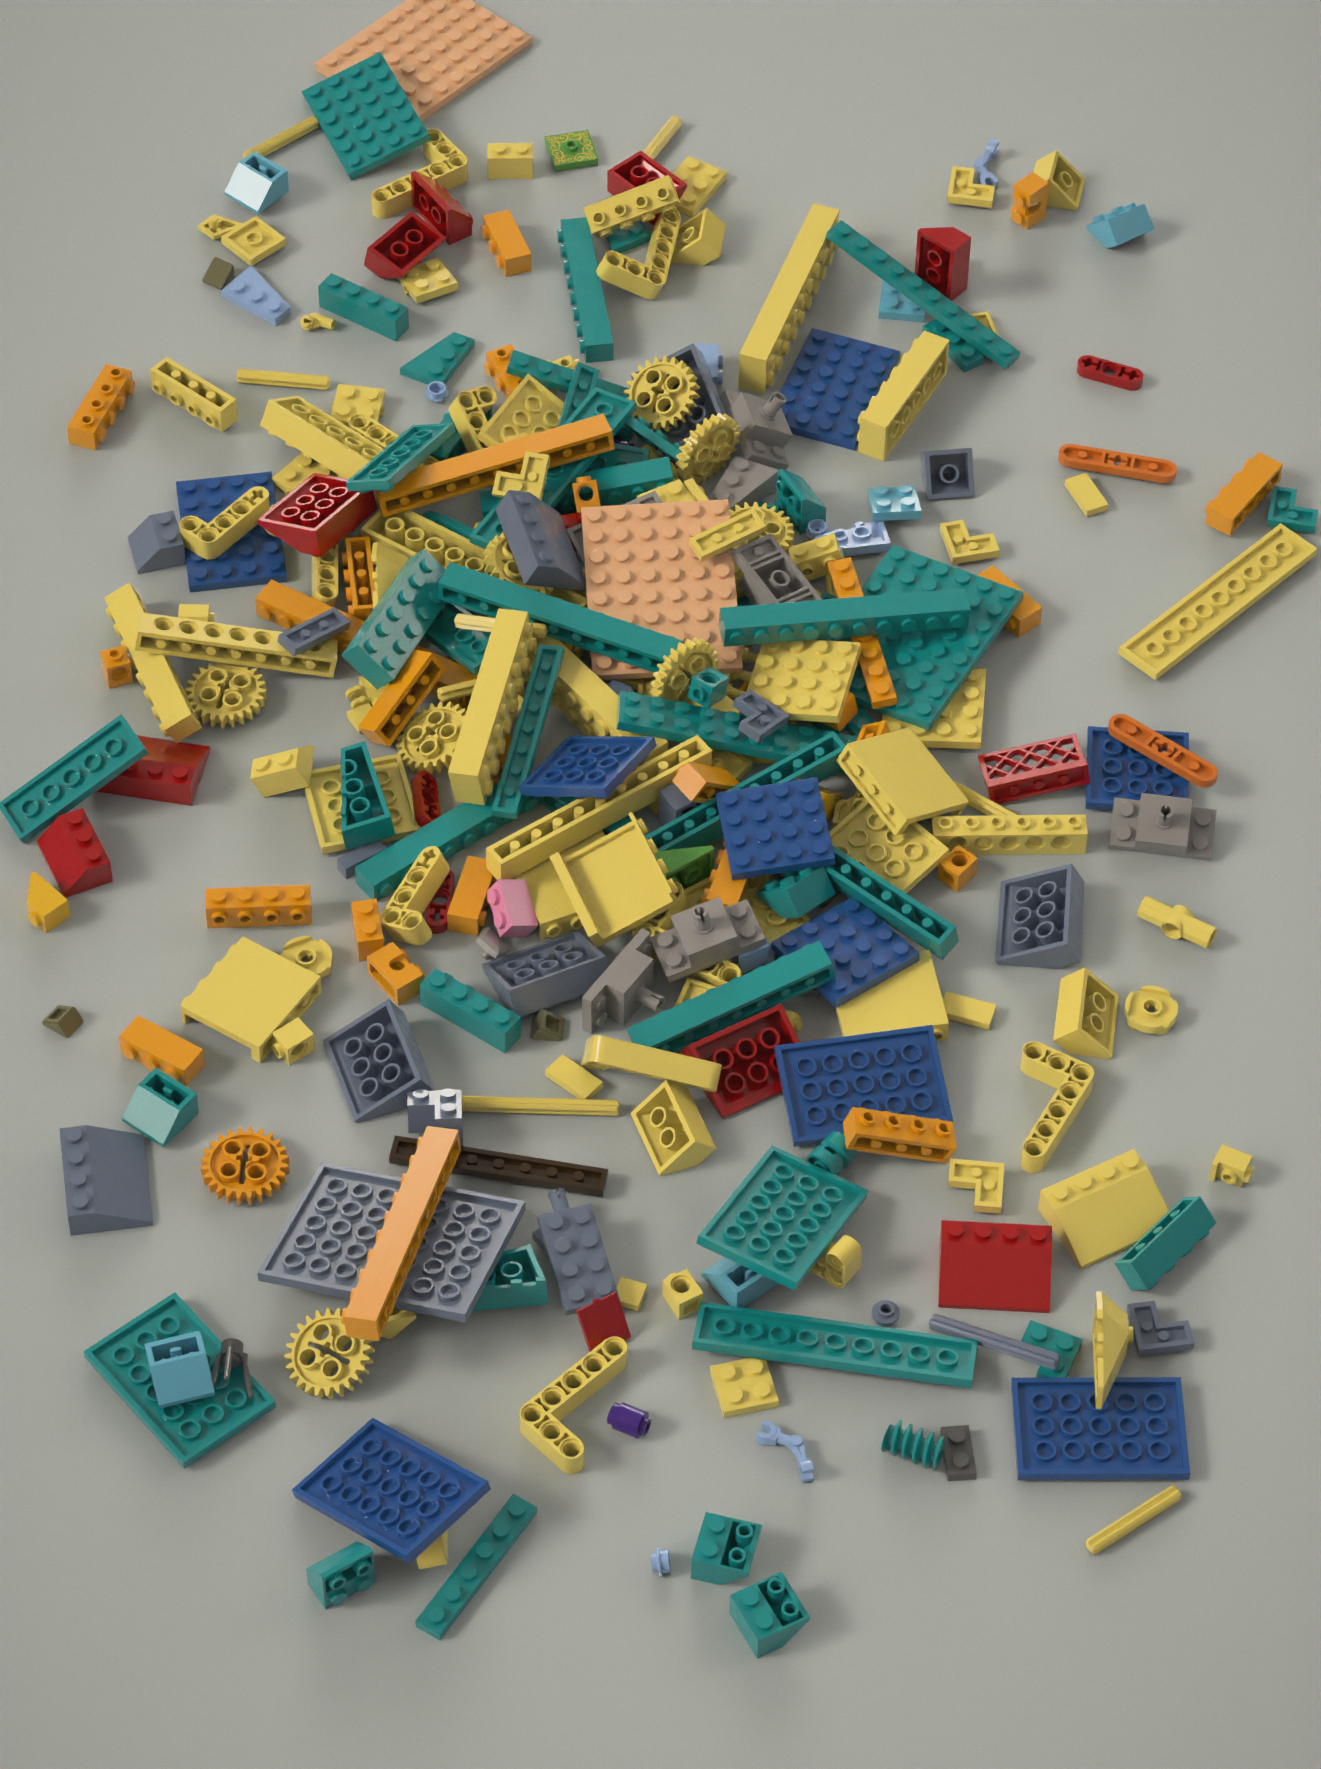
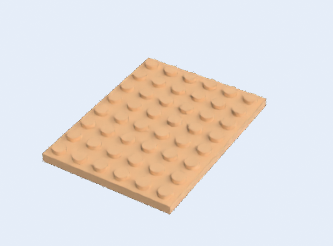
[315,0,532,121]
[581,499,743,680]

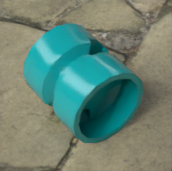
[806,1131,857,1176]

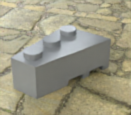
[708,456,778,511]

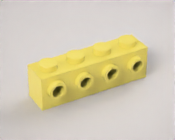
[583,175,681,238]
[150,357,238,432]

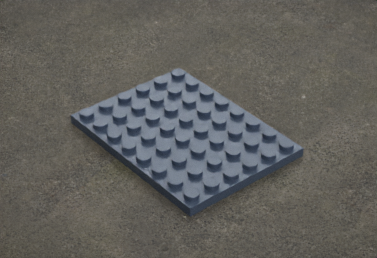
[257,1162,526,1323]

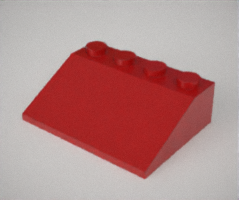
[257,473,377,557]
[96,735,210,806]
[681,1004,800,1119]
[938,1220,1052,1313]

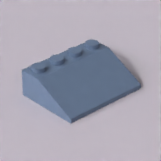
[631,343,727,456]
[495,490,586,591]
[995,864,1085,968]
[482,931,608,1018]
[323,999,436,1123]
[59,1125,153,1236]

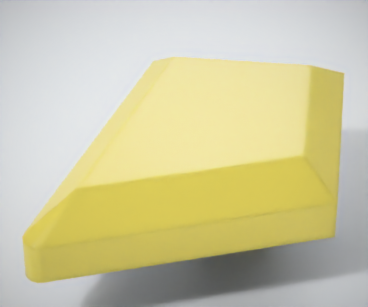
[198,215,243,240]

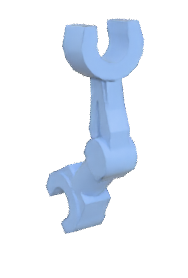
[974,139,999,189]
[756,1421,814,1483]

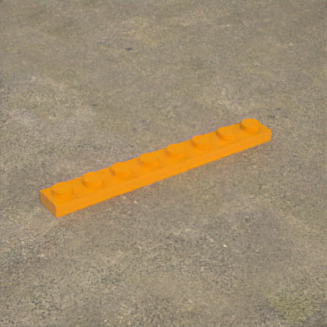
[827,557,897,709]

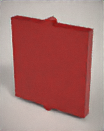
[576,1292,631,1352]

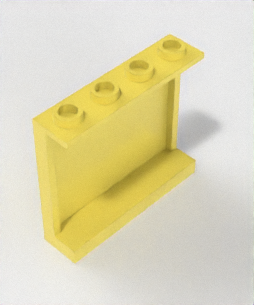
[836,727,969,836]
[549,812,679,948]
[512,830,606,940]
[180,936,322,1063]
[835,950,949,1042]

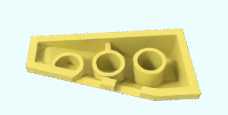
[371,542,409,609]
[1092,1292,1133,1409]

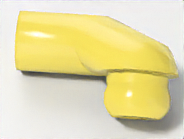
[300,313,336,331]

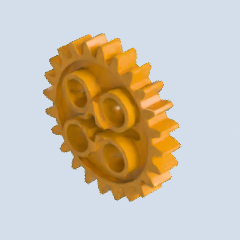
[200,1127,289,1206]

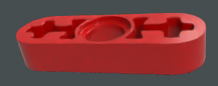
[1077,355,1143,391]
[411,770,441,828]
[425,870,455,934]

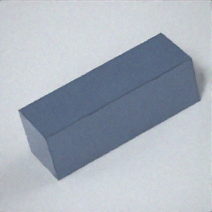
[337,840,386,879]

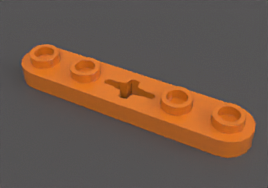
[1058,444,1177,483]
[1108,714,1218,788]

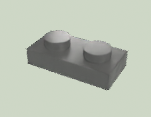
[940,1425,977,1482]

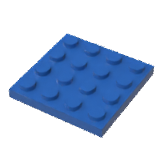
[1085,726,1189,811]
[518,736,657,799]
[715,777,835,880]
[771,897,919,1008]

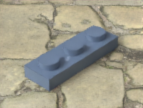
[277,607,351,656]

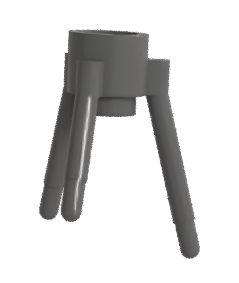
[211,1338,254,1399]

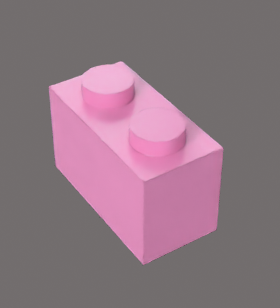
[487,879,538,938]

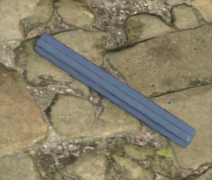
[929,1314,1060,1370]

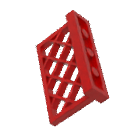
[977,733,1090,804]

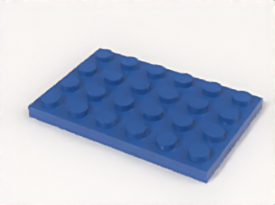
[780,328,900,451]
[176,471,287,593]
[774,1025,953,1147]
[1011,1377,1190,1480]
[292,1418,491,1564]

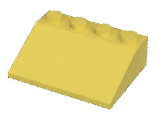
[1038,1149,1169,1269]

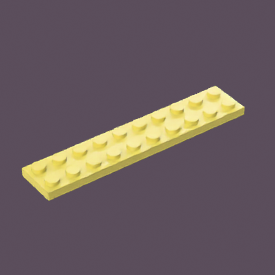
[1118,523,1318,681]

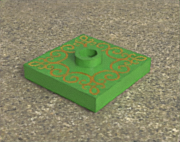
[544,130,598,172]

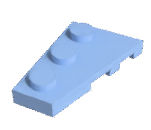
[221,265,290,326]
[814,521,891,556]

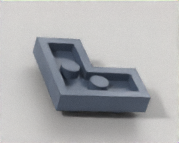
[733,690,790,743]
[1126,1301,1194,1356]

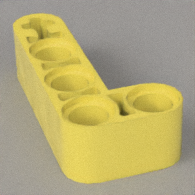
[449,386,497,453]
[179,486,270,560]
[380,846,450,945]
[811,1235,862,1288]

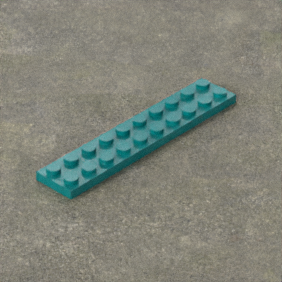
[469,387,637,549]
[616,690,858,775]
[692,1302,978,1388]

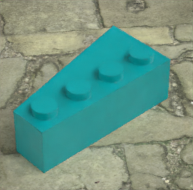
[341,741,396,851]
[473,1244,549,1311]

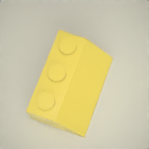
[1053,968,1119,1059]
[630,1080,716,1176]

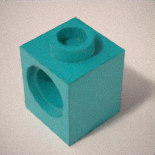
[687,666,730,709]

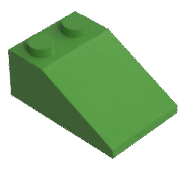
[655,845,715,889]

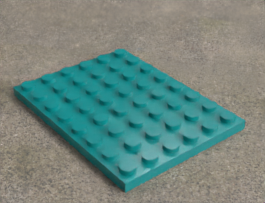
[823,545,1023,731]

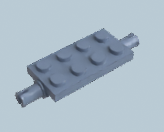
[537,1188,620,1316]

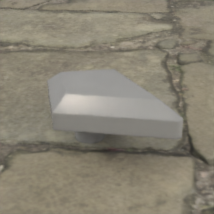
[476,926,509,960]

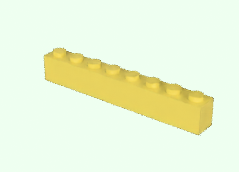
[104,582,202,743]

